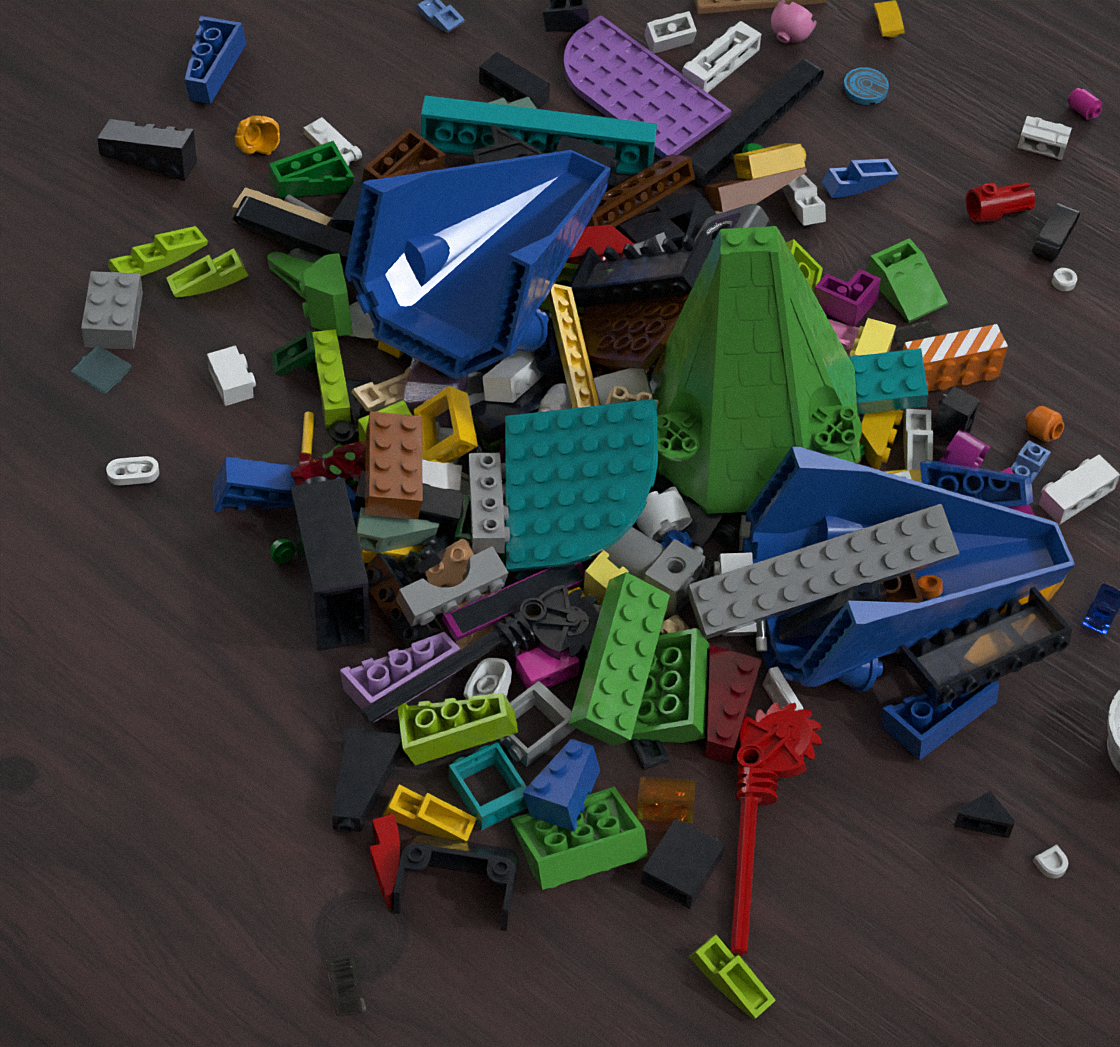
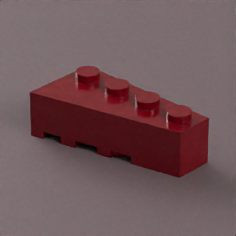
[704,645,762,765]

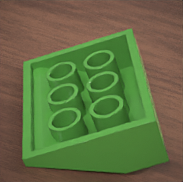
[631,628,709,743]
[511,787,648,890]

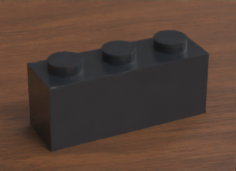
[479,52,550,109]

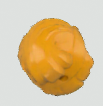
[235,116,280,155]

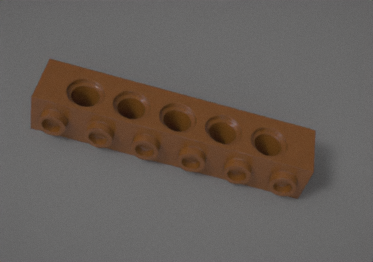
[585,154,695,229]

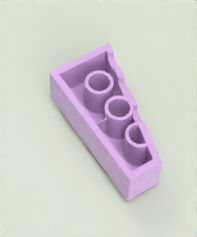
[340,632,462,723]

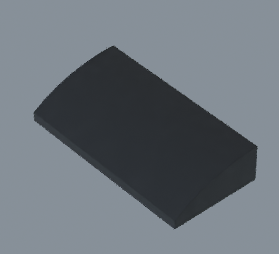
[470,379,555,444]

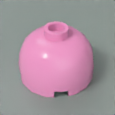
[771,0,817,43]

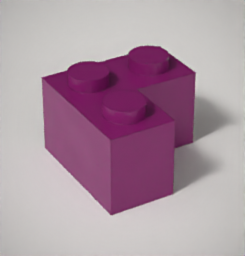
[814,269,881,327]

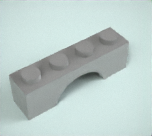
[396,546,508,627]

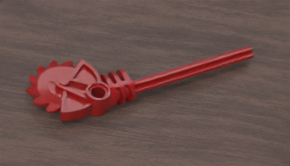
[731,702,822,956]

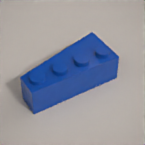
[920,460,1033,507]
[881,678,999,761]

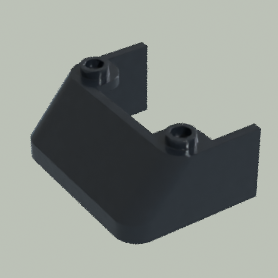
[394,835,519,931]

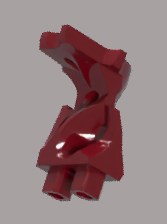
[290,440,366,493]

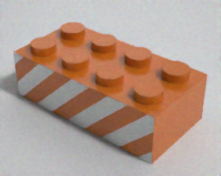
[903,324,1008,392]

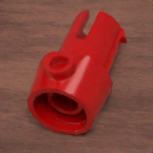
[965,182,1035,223]

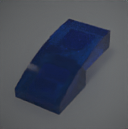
[1082,583,1120,635]

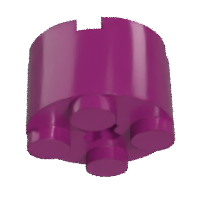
[939,429,991,468]

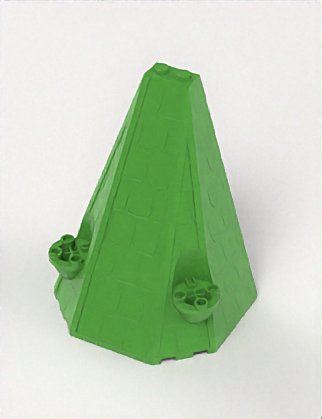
[651,226,862,514]

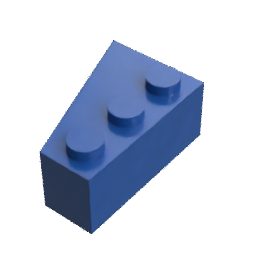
[523,739,600,832]

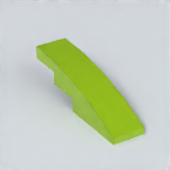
[108,226,208,276]

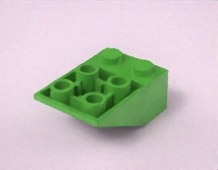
[867,238,948,323]

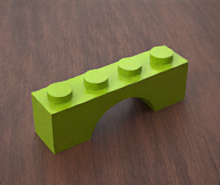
[312,329,351,429]

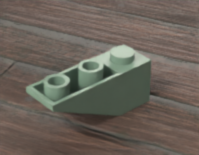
[356,507,439,553]

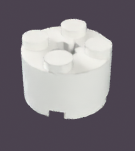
[636,486,692,542]

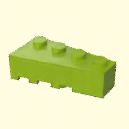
[397,693,518,765]

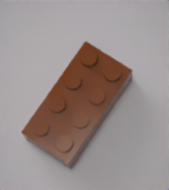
[365,411,423,519]

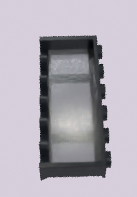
[568,231,713,307]
[898,586,1072,707]

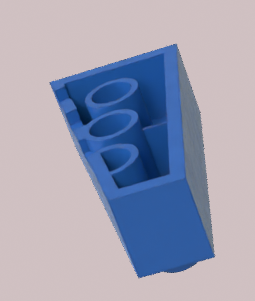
[185,16,247,104]

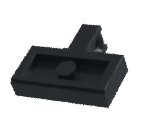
[400,533,450,575]

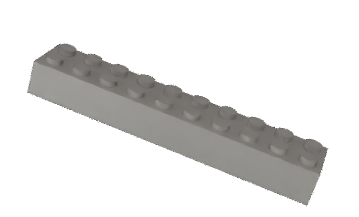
[686,504,960,639]

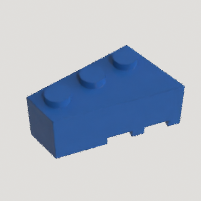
[213,457,296,512]

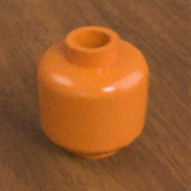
[1025,406,1064,442]

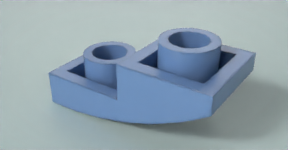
[1011,440,1051,483]

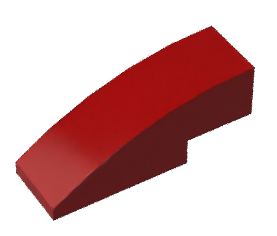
[370,814,400,908]

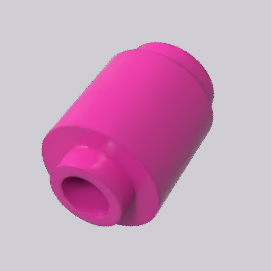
[1068,88,1102,120]

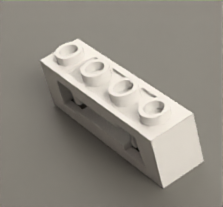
[682,21,762,93]

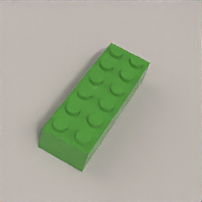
[568,572,670,746]

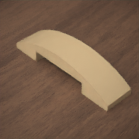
[352,362,439,412]

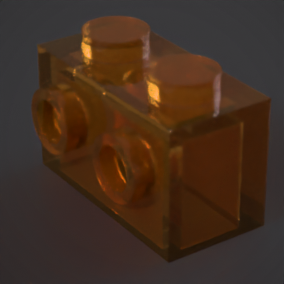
[637,777,696,823]

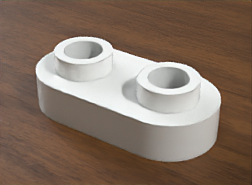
[106,456,159,485]

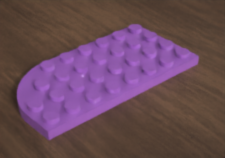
[563,15,731,159]

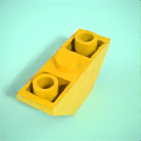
[859,410,904,470]

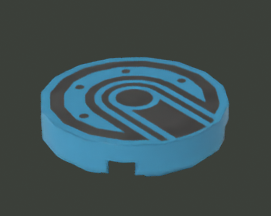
[843,67,889,105]

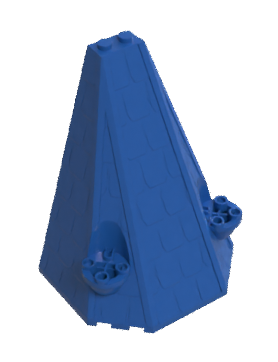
[345,150,611,380]
[742,446,1075,692]

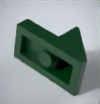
[271,331,316,377]

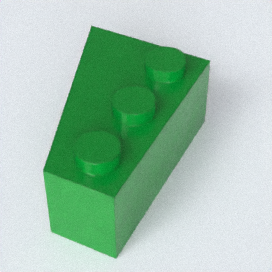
[268,140,354,198]

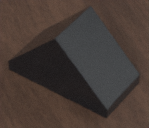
[954,791,1015,838]

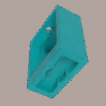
[449,742,528,831]

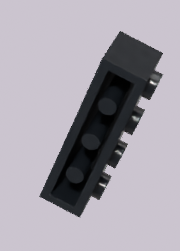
[365,553,447,649]

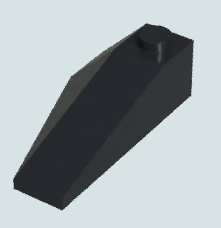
[779,582,887,641]

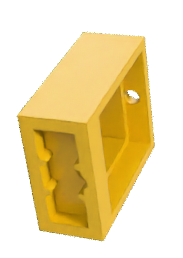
[733,143,806,179]
[414,386,478,463]

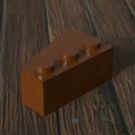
[361,127,446,183]

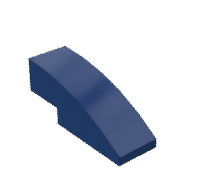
[822,159,899,198]

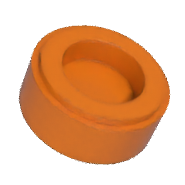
[917,575,943,599]

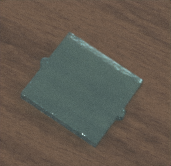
[71,345,132,394]

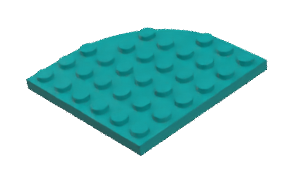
[505,399,658,571]

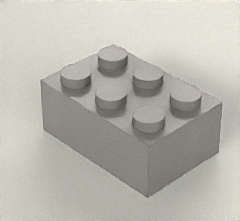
[81,271,143,350]

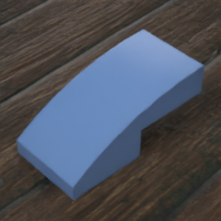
[416,0,465,33]

